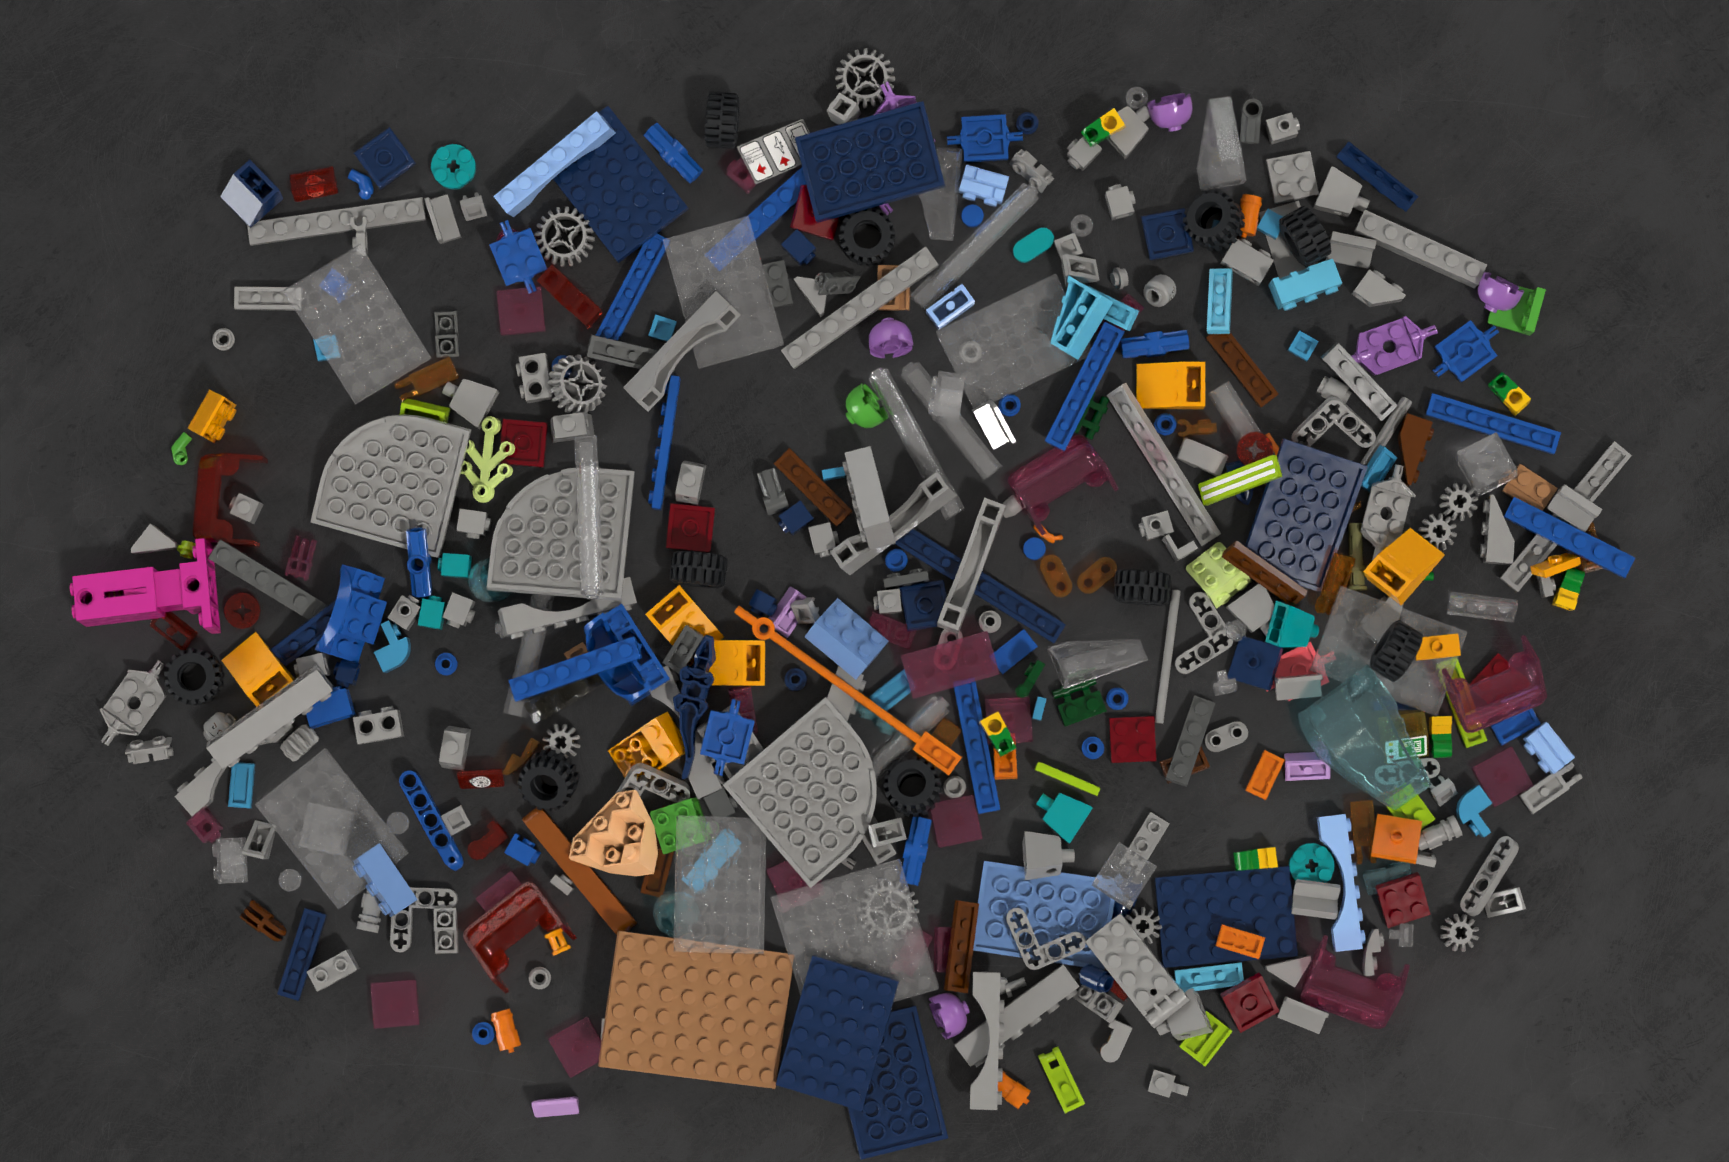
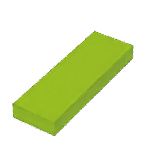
[1034,762,1100,796]

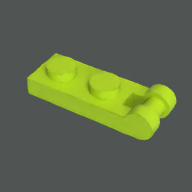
[1038,1046,1085,1113]

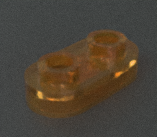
[1040,555,1072,598]
[1077,557,1117,594]

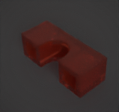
[537,265,603,329]

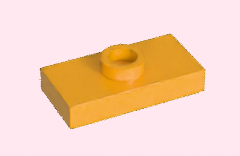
[1530,553,1581,578]
[1415,633,1461,661]

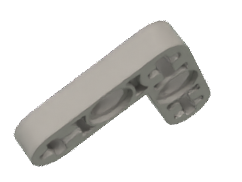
[1291,396,1376,448]
[1175,592,1233,674]
[615,763,690,803]
[390,887,458,952]
[1006,908,1086,970]

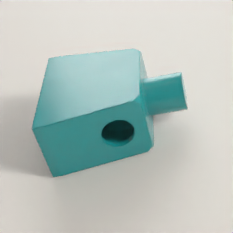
[1265,601,1319,647]
[1036,793,1093,844]

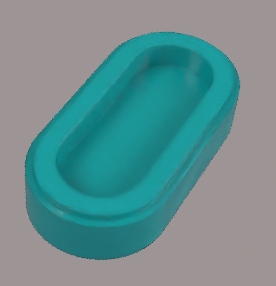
[1013,228,1054,263]

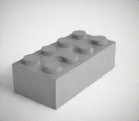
[842,446,896,550]

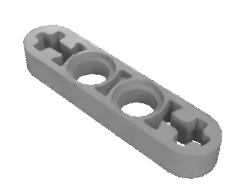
[1460,836,1519,916]

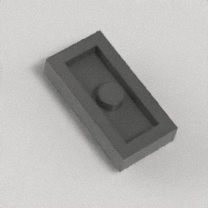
[763,260,793,309]
[883,569,929,590]
[662,625,704,674]

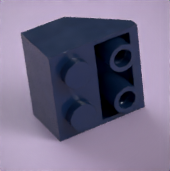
[220,160,283,228]

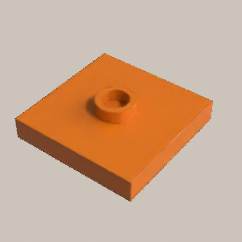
[1371,814,1422,864]

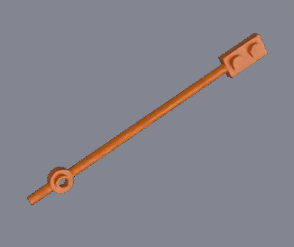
[734,606,962,775]

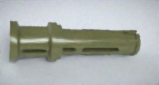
[1346,523,1367,591]

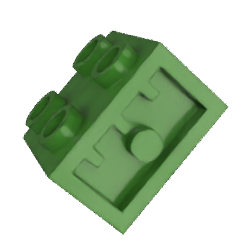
[1487,286,1546,336]
[650,797,711,854]

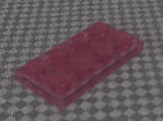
[901,631,999,699]

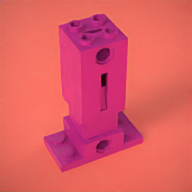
[70,538,221,634]

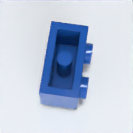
[306,686,356,729]

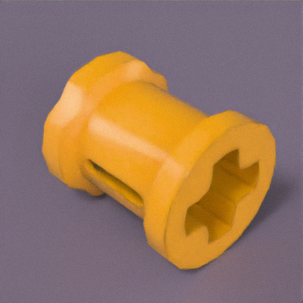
[544,927,571,956]

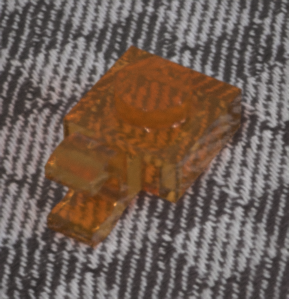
[1177,419,1217,437]

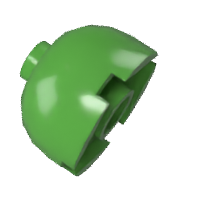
[845,383,888,429]

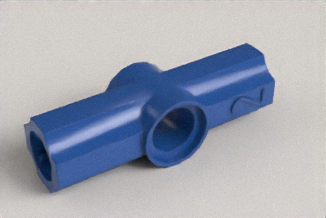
[643,123,703,184]
[1120,330,1189,359]
[406,527,433,597]
[900,816,932,886]

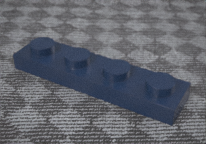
[1336,142,1418,212]
[271,600,336,666]
[277,908,327,1001]

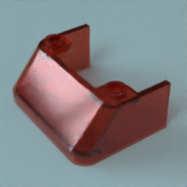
[193,453,268,548]
[463,882,577,994]

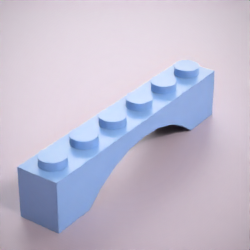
[494,111,616,217]
[1316,814,1366,952]

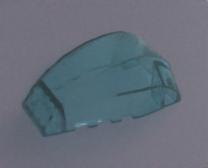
[1297,664,1432,810]

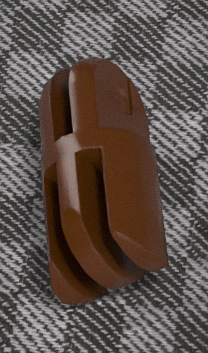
[239,899,287,941]

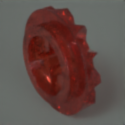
[1237,432,1273,465]
[224,593,261,629]

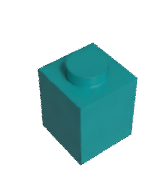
[438,553,472,579]
[418,596,447,630]

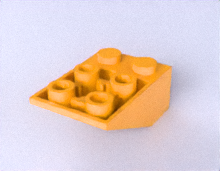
[1136,362,1205,409]
[188,389,236,443]
[1363,528,1445,605]
[645,585,724,666]
[221,632,295,707]
[694,640,765,686]
[608,711,685,777]

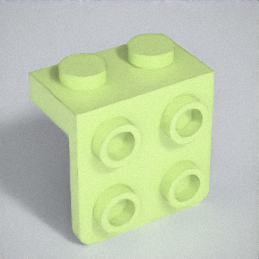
[1186,542,1251,609]

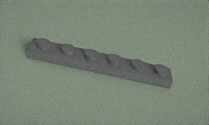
[208,539,328,620]

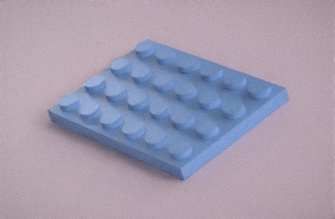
[973,861,1117,970]

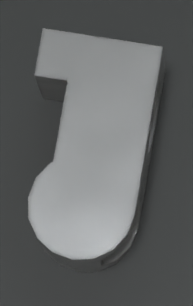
[1100,1019,1132,1062]

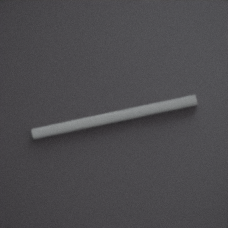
[1155,590,1181,724]

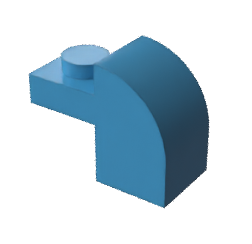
[374,620,411,673]
[1456,785,1492,837]

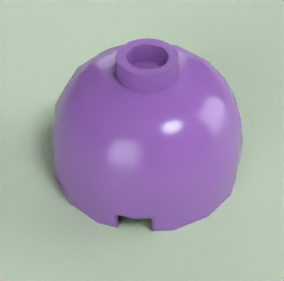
[1147,93,1192,132]
[1478,272,1524,313]
[869,318,913,358]
[929,993,969,1039]

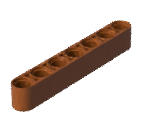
[522,807,637,935]

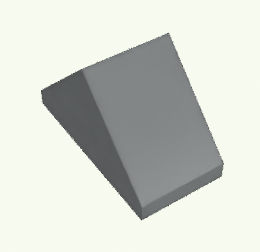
[1062,254,1100,287]
[794,277,827,317]
[131,524,179,555]
[868,818,907,848]
[242,820,277,859]
[1485,887,1526,918]
[1264,955,1311,987]

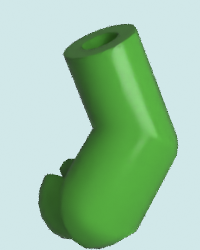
[171,432,192,465]

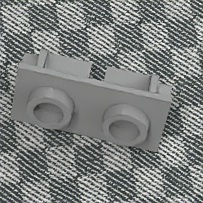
[1009,149,1055,193]
[125,736,174,764]

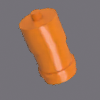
[1240,194,1262,238]
[491,1008,521,1053]
[998,1071,1031,1109]

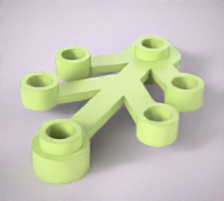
[461,416,515,503]

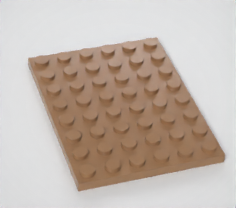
[598,931,795,1089]

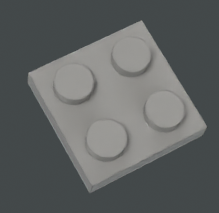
[1266,151,1319,204]

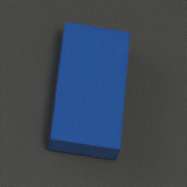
[989,629,1038,674]
[1490,704,1541,746]

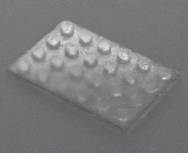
[663,216,784,369]
[283,244,431,405]
[935,274,1092,409]
[1310,586,1467,716]
[255,748,409,910]
[674,815,766,954]

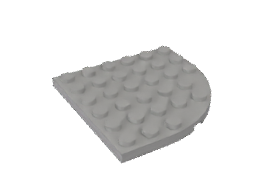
[311,414,471,558]
[486,467,635,601]
[723,697,877,888]

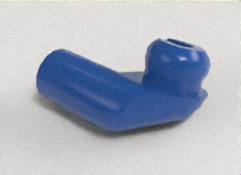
[348,169,374,200]

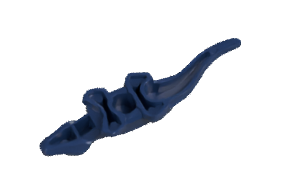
[673,635,716,779]

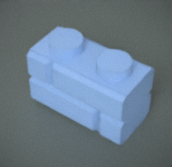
[959,165,1009,207]
[926,284,975,330]
[1523,722,1575,774]

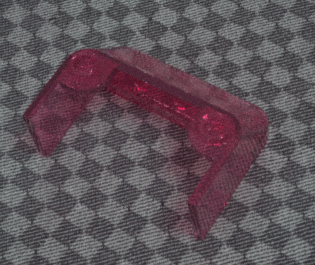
[1008,435,1119,535]
[1442,635,1547,733]
[1300,935,1410,1029]

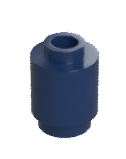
[1079,964,1114,993]

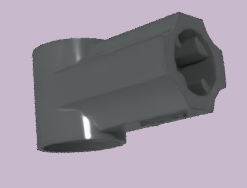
[1239,98,1263,144]
[757,468,789,516]

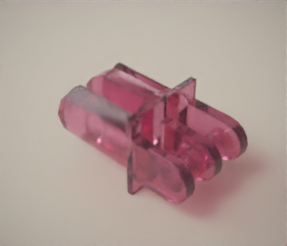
[285,535,317,581]

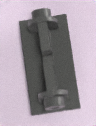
[815,271,860,295]

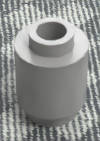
[1317,376,1352,405]

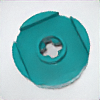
[431,144,476,190]
[1289,843,1334,883]

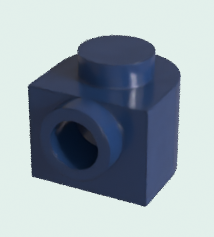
[748,589,778,617]
[333,659,361,688]

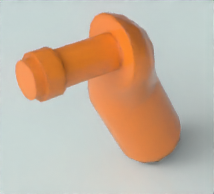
[1034,523,1063,543]

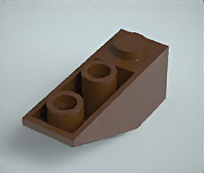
[1397,413,1434,487]

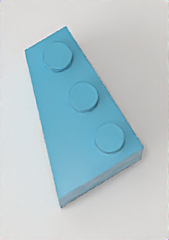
[1268,259,1342,311]
[1050,276,1113,360]

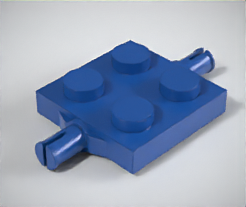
[947,114,1023,162]
[489,220,547,294]
[1433,320,1499,383]
[700,699,755,776]

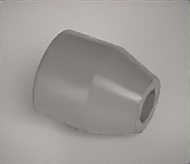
[1003,495,1024,518]

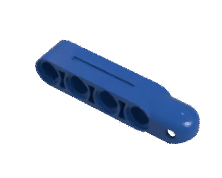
[399,771,464,871]

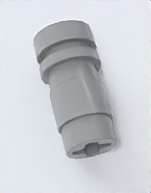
[1418,815,1463,851]
[356,890,381,933]

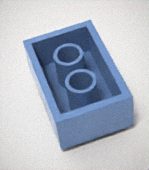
[805,598,889,680]
[353,843,418,917]

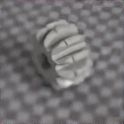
[1439,483,1478,521]
[1418,513,1457,550]
[280,724,319,761]
[543,724,581,758]
[1126,907,1162,944]
[1440,914,1479,952]

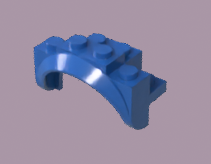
[315,564,387,663]
[583,604,670,706]

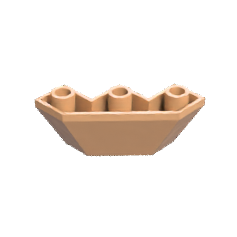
[569,790,658,876]

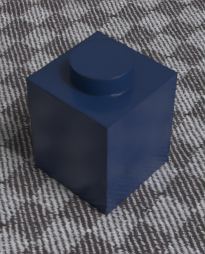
[781,229,816,266]
[778,500,814,536]

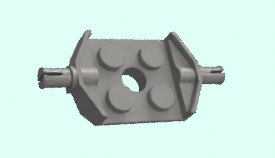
[1360,464,1416,560]
[100,660,167,746]

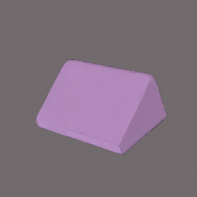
[769,587,807,638]
[1284,751,1330,781]
[532,1096,580,1118]

